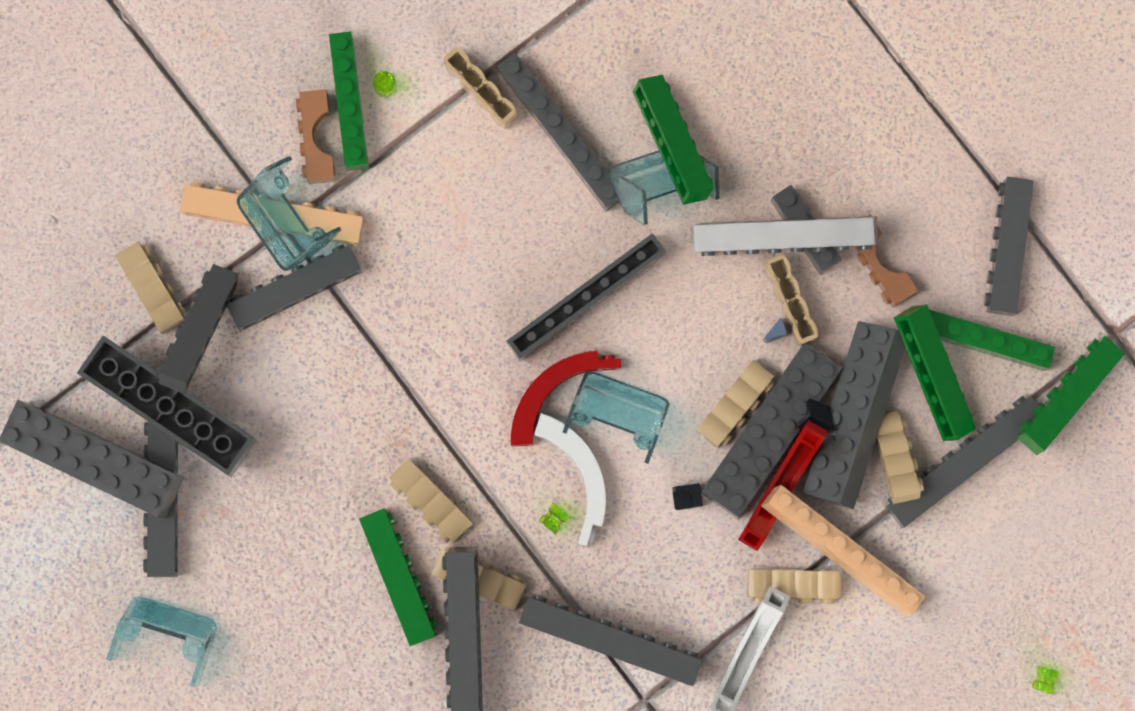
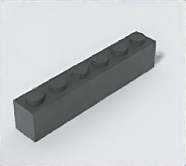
[984,177,1034,316]
[226,244,362,332]
[157,264,239,394]

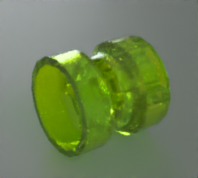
[373,71,396,98]
[538,503,570,535]
[1031,666,1060,695]

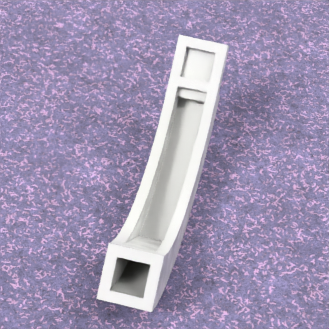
[534,413,606,547]
[708,586,791,711]

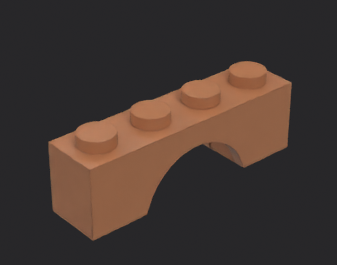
[296,89,336,184]
[851,214,918,308]

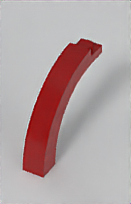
[511,351,621,447]
[738,420,828,551]

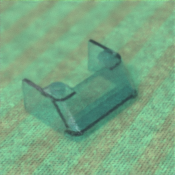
[609,150,720,225]
[237,156,341,271]
[563,371,670,464]
[106,596,217,687]

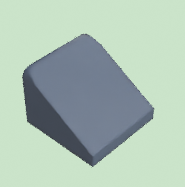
[763,318,787,343]

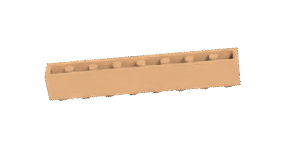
[180,182,364,246]
[761,485,925,616]

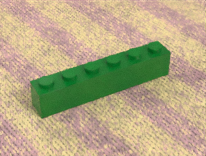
[329,31,369,171]
[632,75,714,205]
[893,304,976,441]
[930,310,1055,371]
[1017,336,1125,456]
[359,508,438,647]

